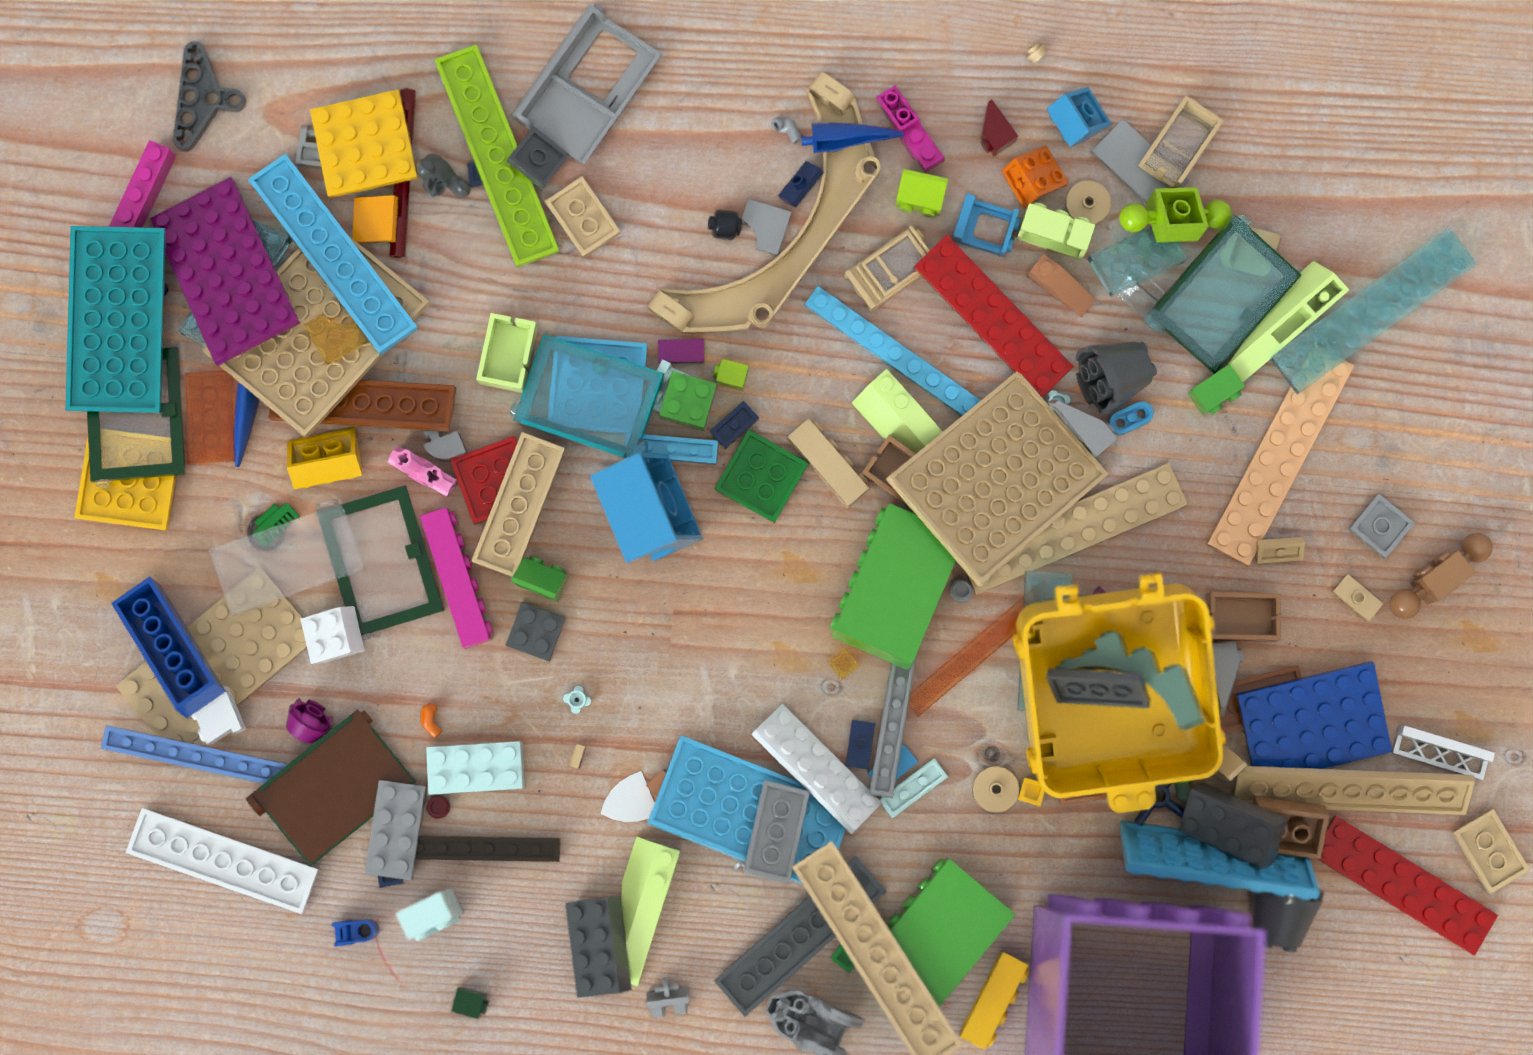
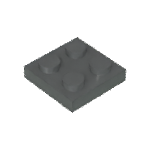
[506,126,569,189]
[506,602,566,662]

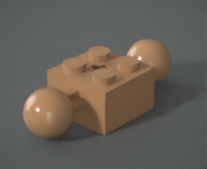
[1390,533,1493,619]

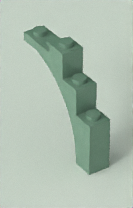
[1054,630,1207,731]

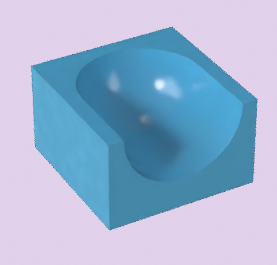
[590,452,704,563]

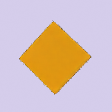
[352,195,398,244]

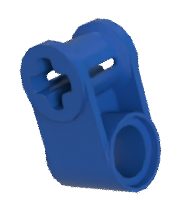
[332,919,379,947]

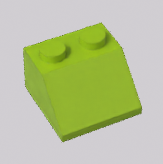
[895,169,948,217]

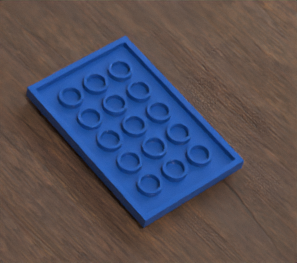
[1236,661,1392,769]

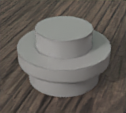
[950,579,973,602]

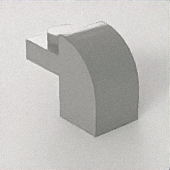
[422,430,467,462]

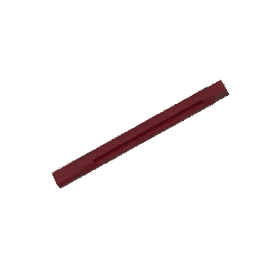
[389,88,416,258]

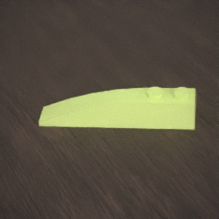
[852,369,942,454]
[621,836,681,986]

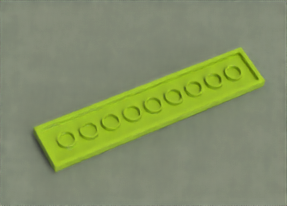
[434,44,559,268]

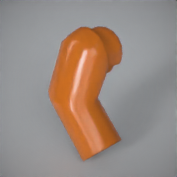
[420,703,442,739]

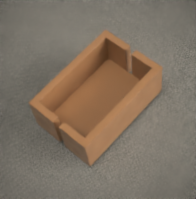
[862,435,915,511]
[1206,592,1281,642]

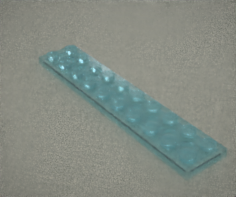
[1270,228,1477,395]

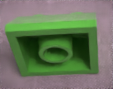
[511,556,569,602]

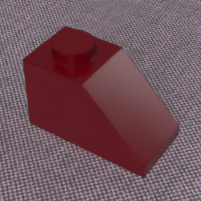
[981,100,1018,157]

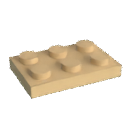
[545,176,621,258]
[1451,809,1530,894]

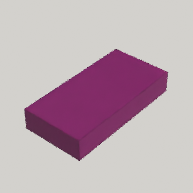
[658,339,704,364]

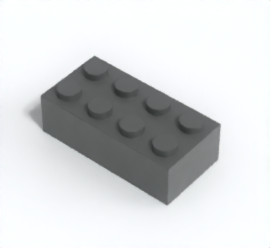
[1179,782,1288,868]
[565,895,632,998]

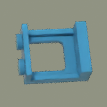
[952,193,1021,257]

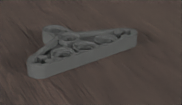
[173,41,246,152]

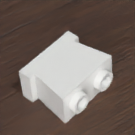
[191,686,247,744]

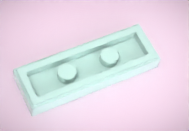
[879,758,948,818]

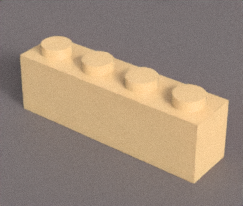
[788,419,869,509]

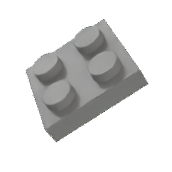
[1348,494,1415,559]

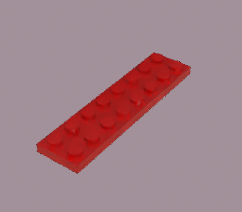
[913,235,1074,398]
[1317,816,1498,956]

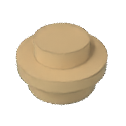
[1026,43,1048,63]

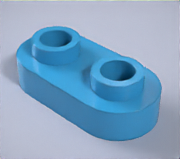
[1109,401,1154,435]

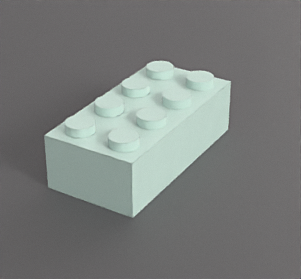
[426,741,525,795]
[396,888,464,941]

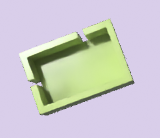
[1016,202,1095,260]
[476,313,538,393]

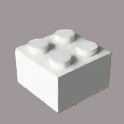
[301,606,365,664]

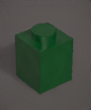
[451,987,489,1019]

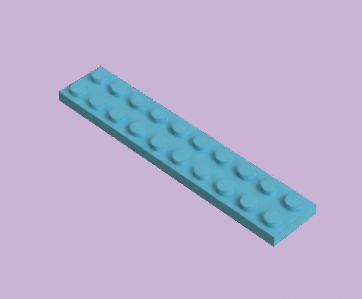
[248,154,418,355]

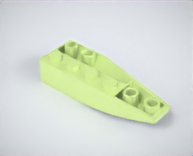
[1228,261,1349,382]

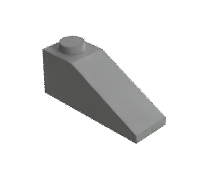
[1048,399,1117,457]
[1212,641,1243,717]

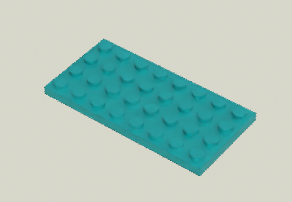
[65,226,166,413]

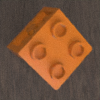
[1001,146,1069,209]

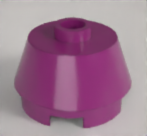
[286,698,333,743]

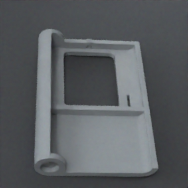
[511,4,662,164]

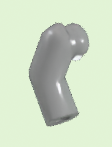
[771,117,802,144]

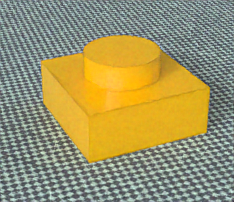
[1017,777,1045,807]

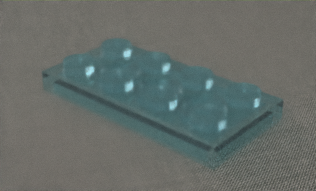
[1087,227,1188,297]

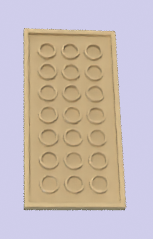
[116,567,307,744]

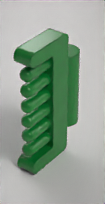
[253,503,300,547]

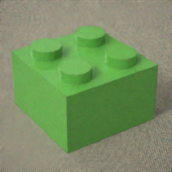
[659,371,717,431]

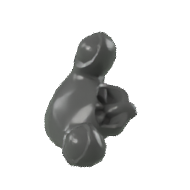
[417,153,470,198]

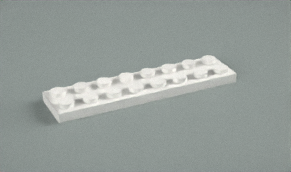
[126,808,319,914]

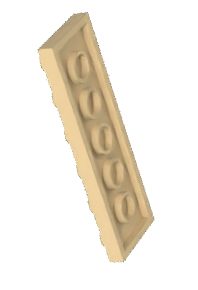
[471,432,566,577]

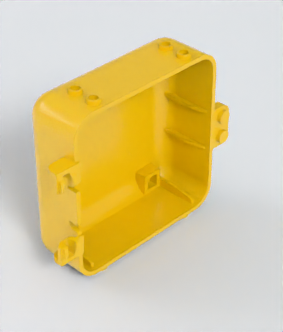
[1013,572,1226,813]

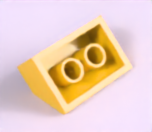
[287,427,362,489]

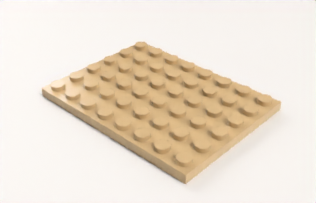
[202,233,430,439]
[886,371,1108,586]

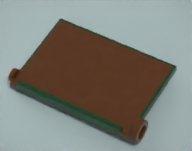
[246,709,416,867]

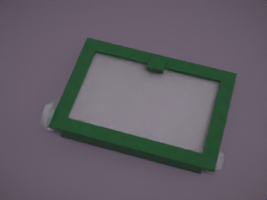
[87,347,186,487]
[315,485,444,641]

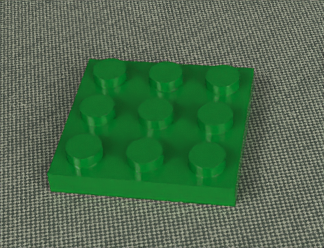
[714,429,809,524]

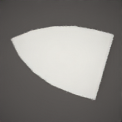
[600,771,654,822]

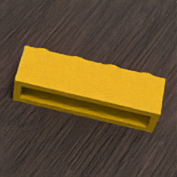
[958,951,1029,1050]

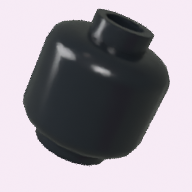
[707,209,742,240]

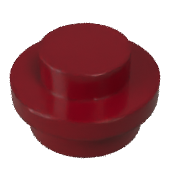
[427,795,450,819]

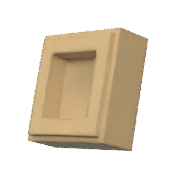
[570,744,587,769]

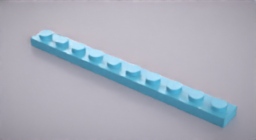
[805,286,981,416]

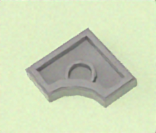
[742,199,791,256]

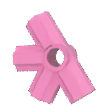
[388,445,457,498]

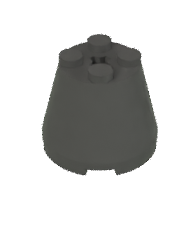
[1075,341,1157,414]
[1251,888,1324,953]

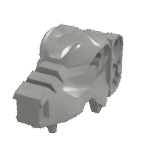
[765,991,865,1055]

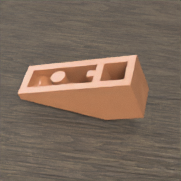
[1027,253,1096,318]

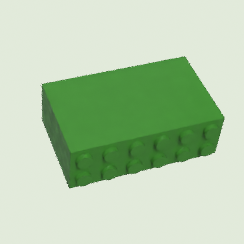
[829,503,956,670]
[886,858,1016,1007]

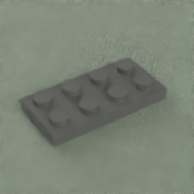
[1046,668,1151,708]

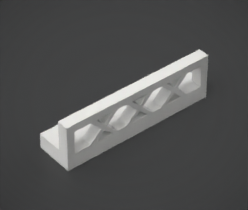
[1391,726,1495,780]

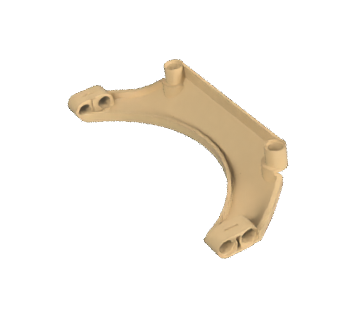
[647,72,881,334]

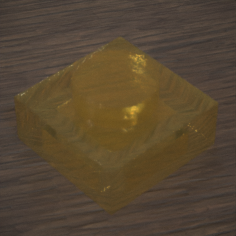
[827,648,860,680]

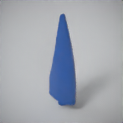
[801,122,904,153]
[234,382,259,467]

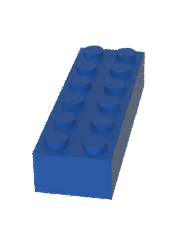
[111,576,226,718]

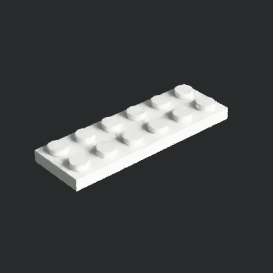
[752,704,882,834]

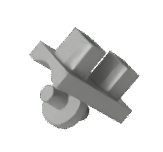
[646,977,690,1018]

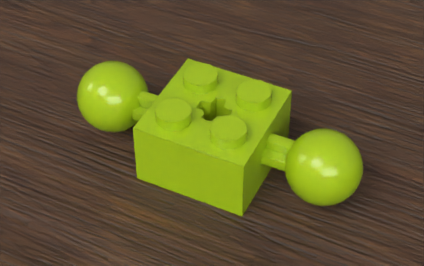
[1119,187,1232,243]

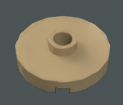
[1065,180,1111,225]
[972,766,1019,813]

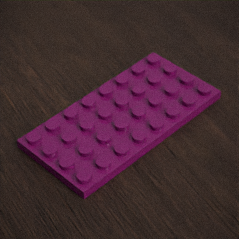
[150,177,300,366]

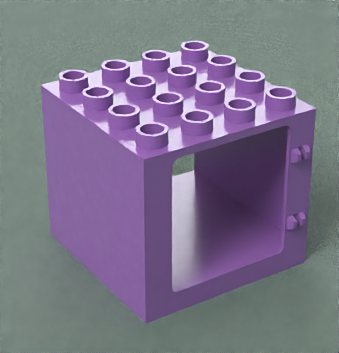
[1025,894,1265,1055]

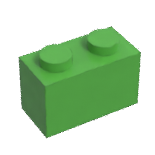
[1188,364,1245,415]

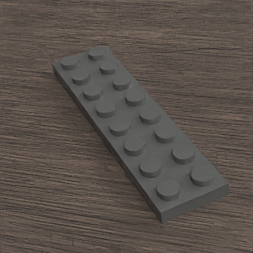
[714,856,887,1017]

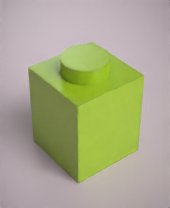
[713,359,749,391]

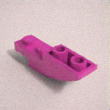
[876,85,945,173]

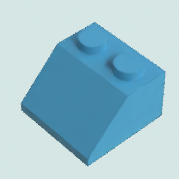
[1047,87,1112,147]

